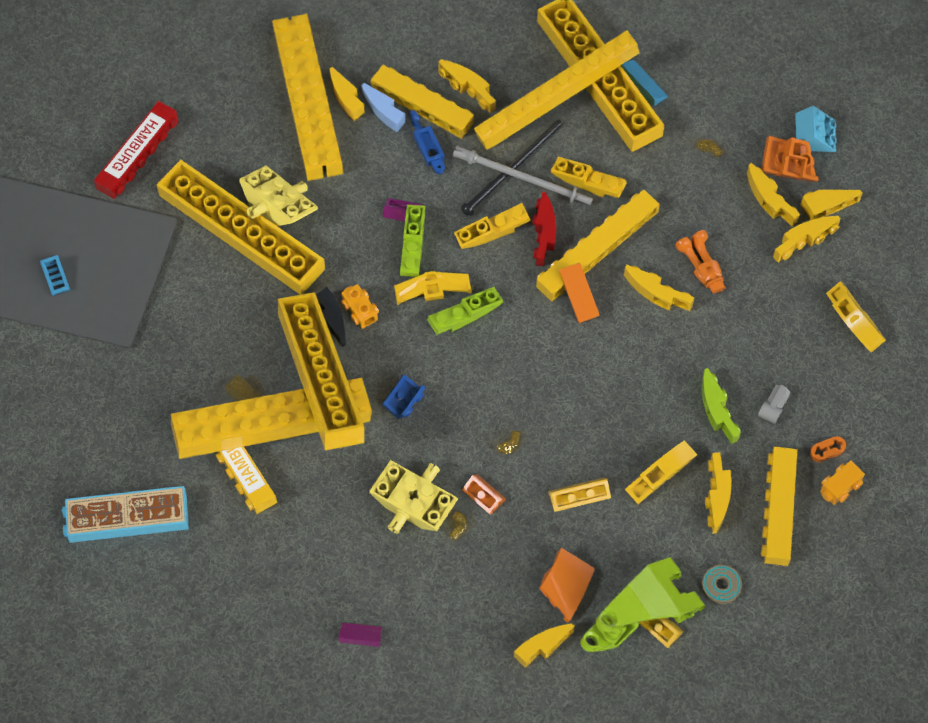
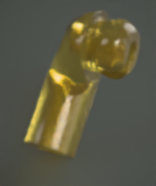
[697,139,724,158]
[497,431,521,454]
[448,511,468,542]

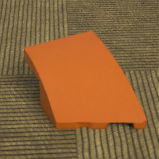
[761,136,818,182]
[539,548,595,623]

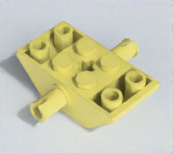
[240,166,318,226]
[369,460,458,534]

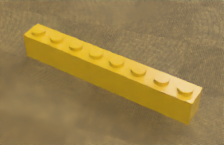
[536,190,660,301]

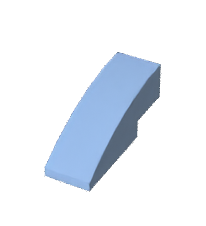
[362,83,405,132]

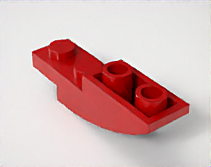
[532,192,556,266]

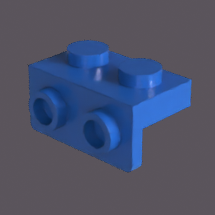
[381,374,426,419]

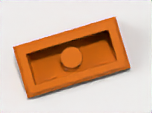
[462,474,506,515]

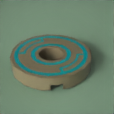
[702,565,742,605]

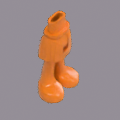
[675,230,726,294]

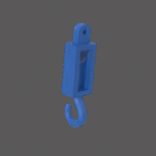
[410,110,445,174]

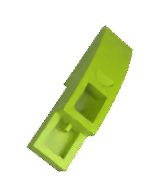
[400,205,425,277]
[427,287,503,335]
[702,368,741,444]

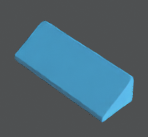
[621,60,668,106]

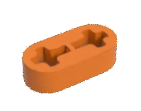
[810,436,846,463]

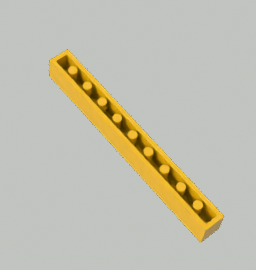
[474,30,639,150]

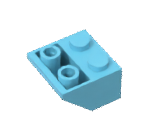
[796,106,837,152]

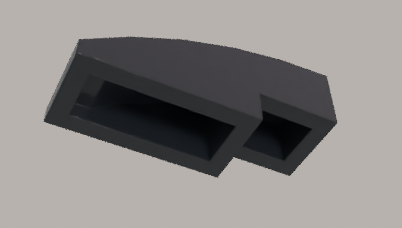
[316,287,346,347]

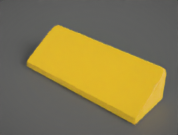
[548,477,611,512]
[638,618,683,648]

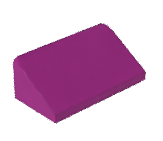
[383,198,424,222]
[339,623,382,647]

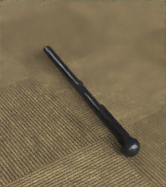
[462,119,563,216]

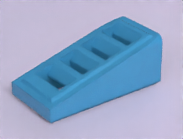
[40,255,70,296]

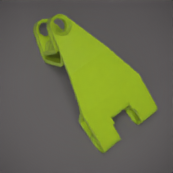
[580,557,706,652]

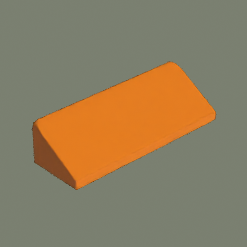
[559,262,599,323]

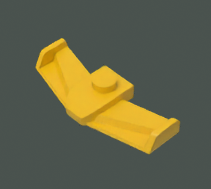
[394,271,472,305]

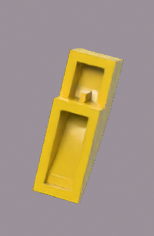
[330,67,365,121]
[514,623,574,668]

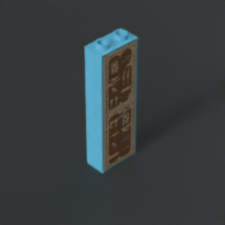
[62,486,189,543]

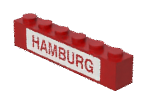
[94,101,178,199]

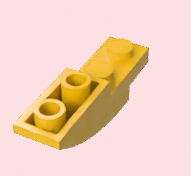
[438,59,496,113]
[551,157,626,198]
[747,163,800,227]
[454,203,531,249]
[773,216,841,262]
[624,264,694,311]
[826,281,886,352]
[625,440,697,505]
[705,452,731,533]

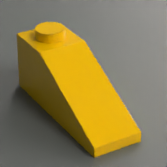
[801,190,862,220]

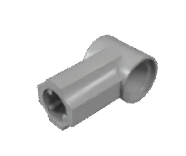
[758,385,791,424]

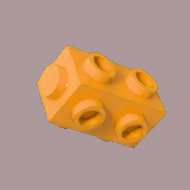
[341,284,379,329]
[820,460,865,505]

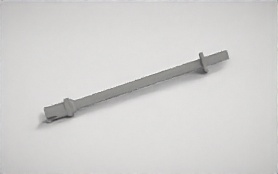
[453,145,593,205]

